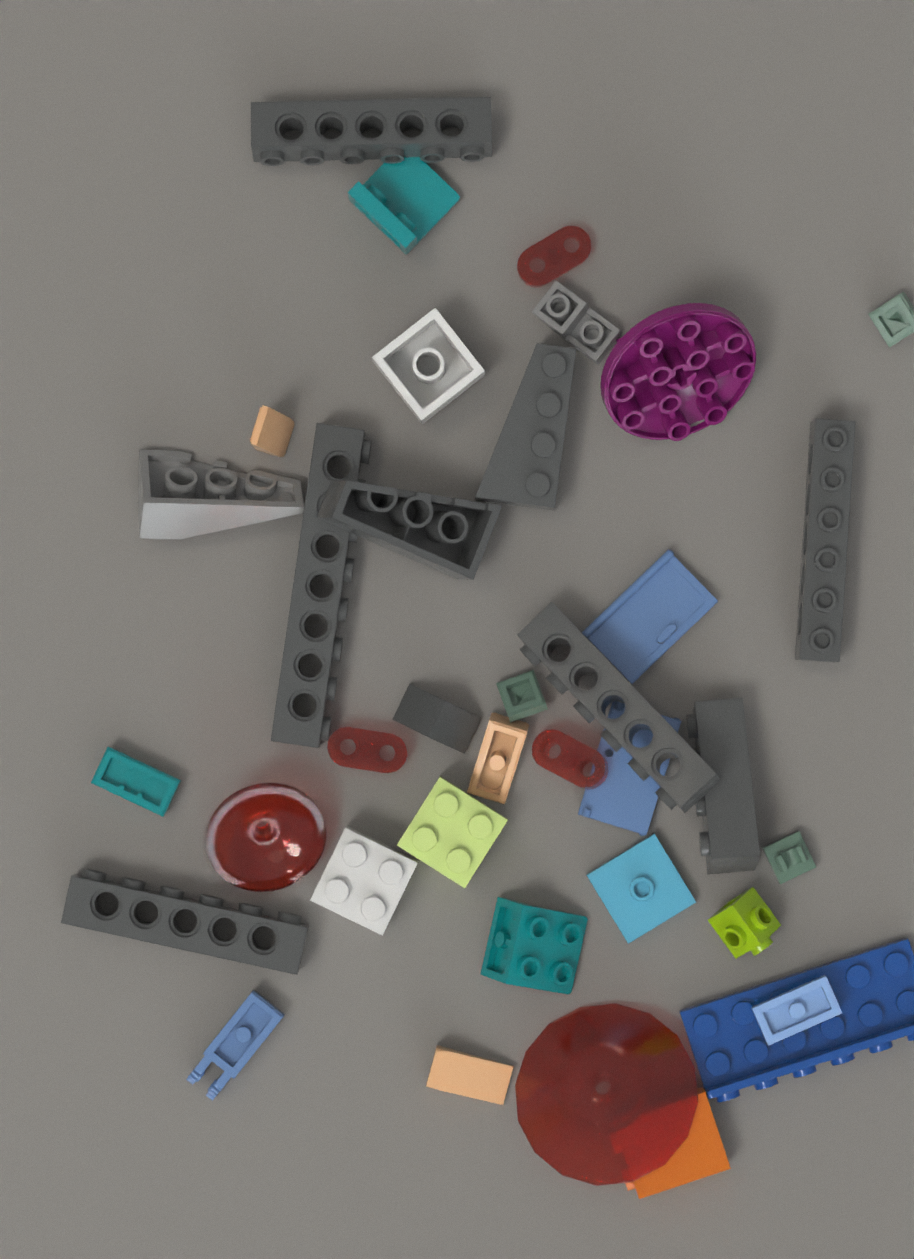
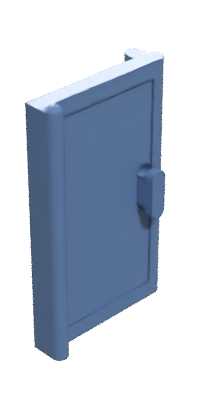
[582,549,718,684]
[578,701,681,836]

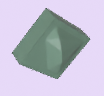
[868,292,914,348]
[496,670,548,723]

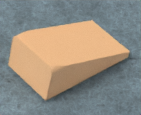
[250,405,295,458]
[467,712,529,804]
[426,1045,514,1105]

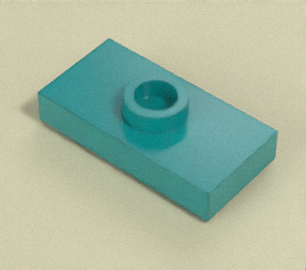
[91,746,181,817]

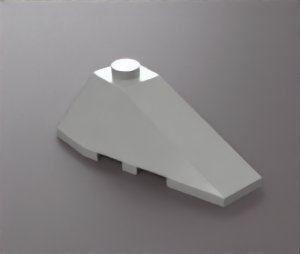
[138,449,304,540]

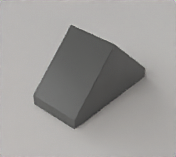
[392,684,481,754]

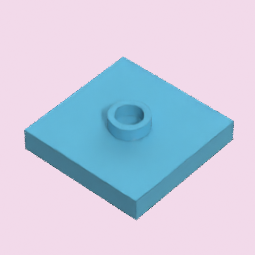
[586,834,696,944]

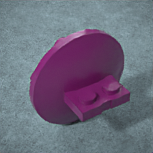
[600,303,756,441]

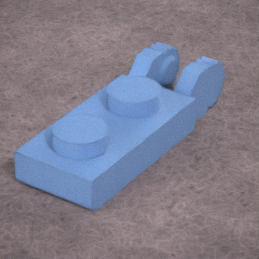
[186,990,285,1101]

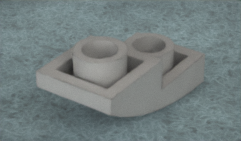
[532,281,622,365]

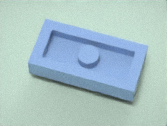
[751,975,842,1046]

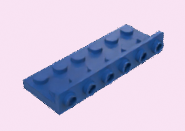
[679,938,914,1102]

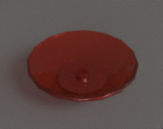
[515,1003,698,1186]

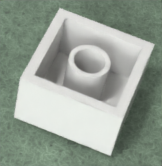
[372,308,485,424]
[310,826,419,936]

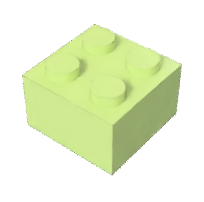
[397,776,508,888]

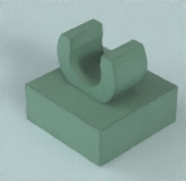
[762,830,816,884]

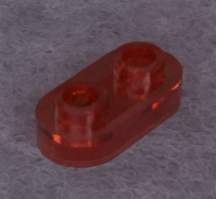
[517,226,591,288]
[327,727,407,773]
[532,729,608,789]

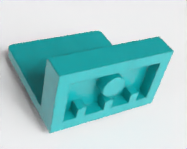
[347,157,460,255]
[480,897,588,994]

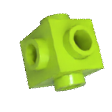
[708,887,781,959]

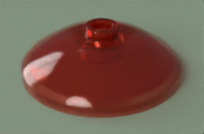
[205,783,326,892]

